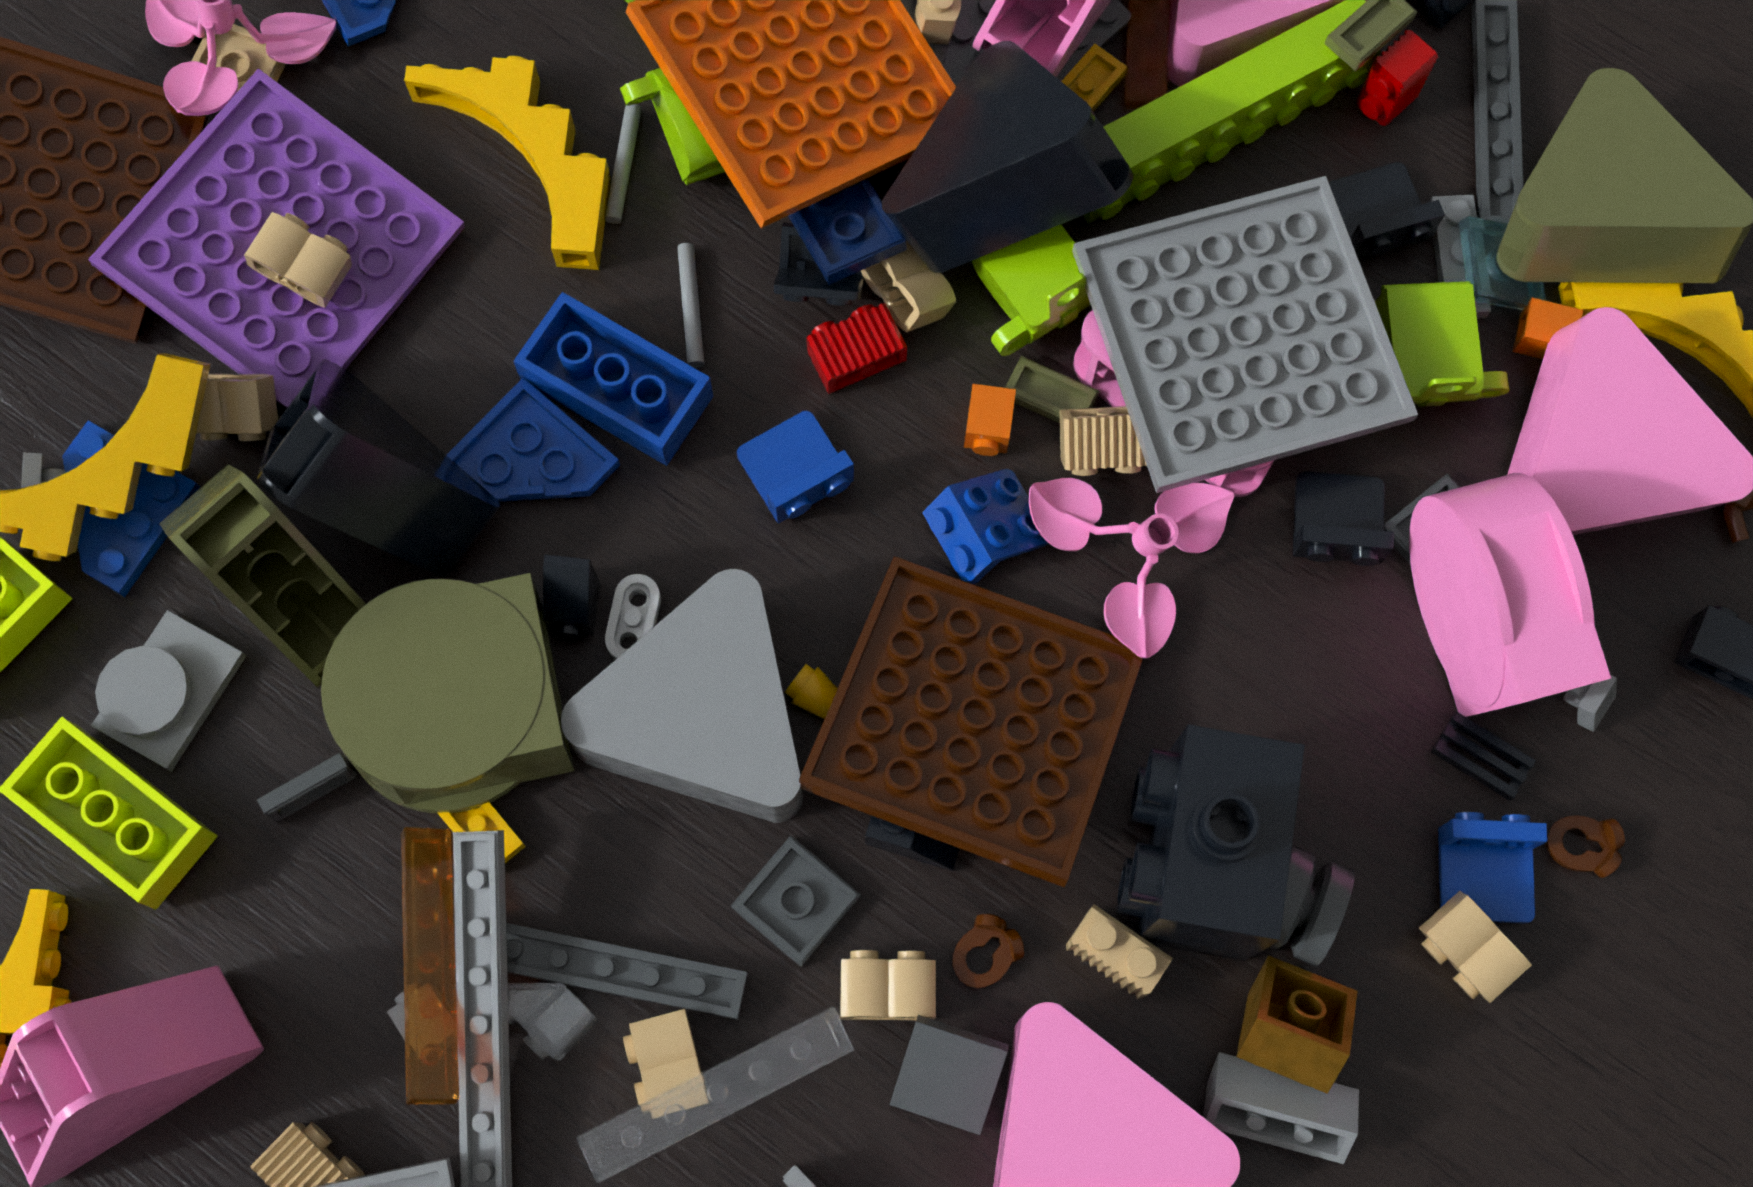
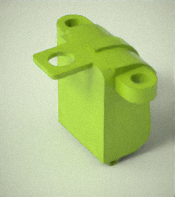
[620,68,725,185]
[972,225,1091,356]
[1375,281,1509,407]

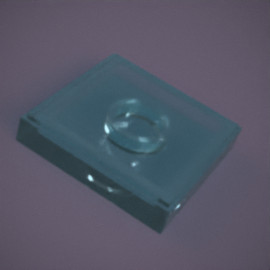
[1459,216,1546,310]

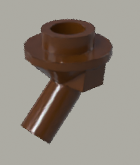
[1722,490,1753,543]

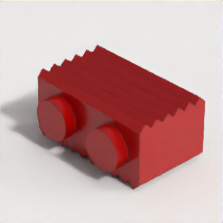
[1357,30,1439,126]
[806,303,908,394]

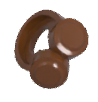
[1546,815,1625,878]
[952,914,1024,988]

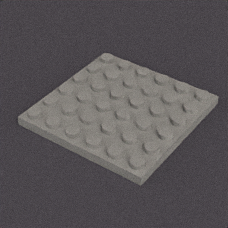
[1072,176,1418,493]

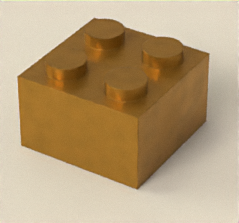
[1236,955,1358,1094]

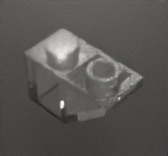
[508,983,600,1061]

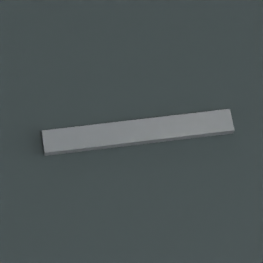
[453,830,512,1187]

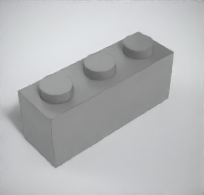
[1203,1052,1359,1164]

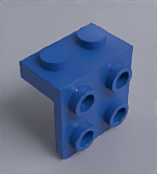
[737,411,854,524]
[922,469,1048,584]
[1438,812,1547,924]

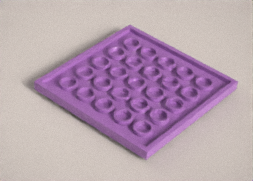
[88,69,465,409]

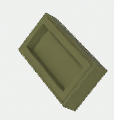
[1324,0,1417,72]
[1005,356,1100,423]

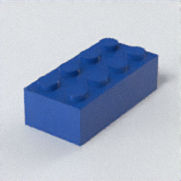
[513,292,714,466]

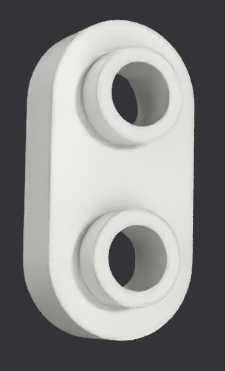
[605,574,661,660]

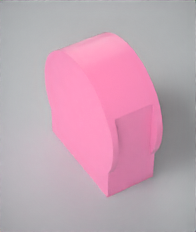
[1409,473,1611,717]

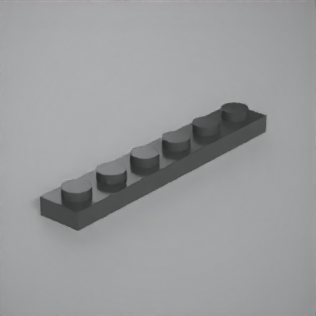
[1471,0,1523,231]
[506,923,748,1020]

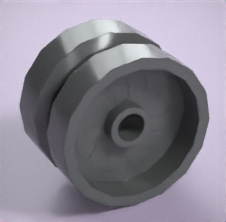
[1269,845,1355,966]

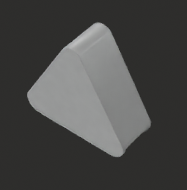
[561,569,803,823]

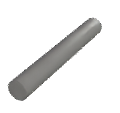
[604,104,642,224]
[677,243,704,368]

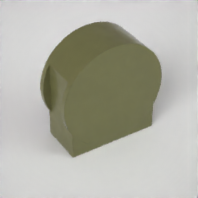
[321,573,574,814]

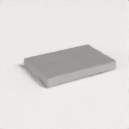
[91,610,247,772]

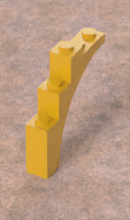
[404,56,611,270]
[1558,282,1753,418]
[0,353,211,561]
[0,889,72,1067]

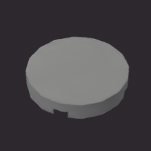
[95,646,192,738]

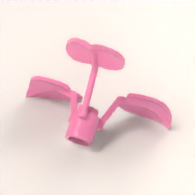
[145,0,336,116]
[1029,478,1234,659]

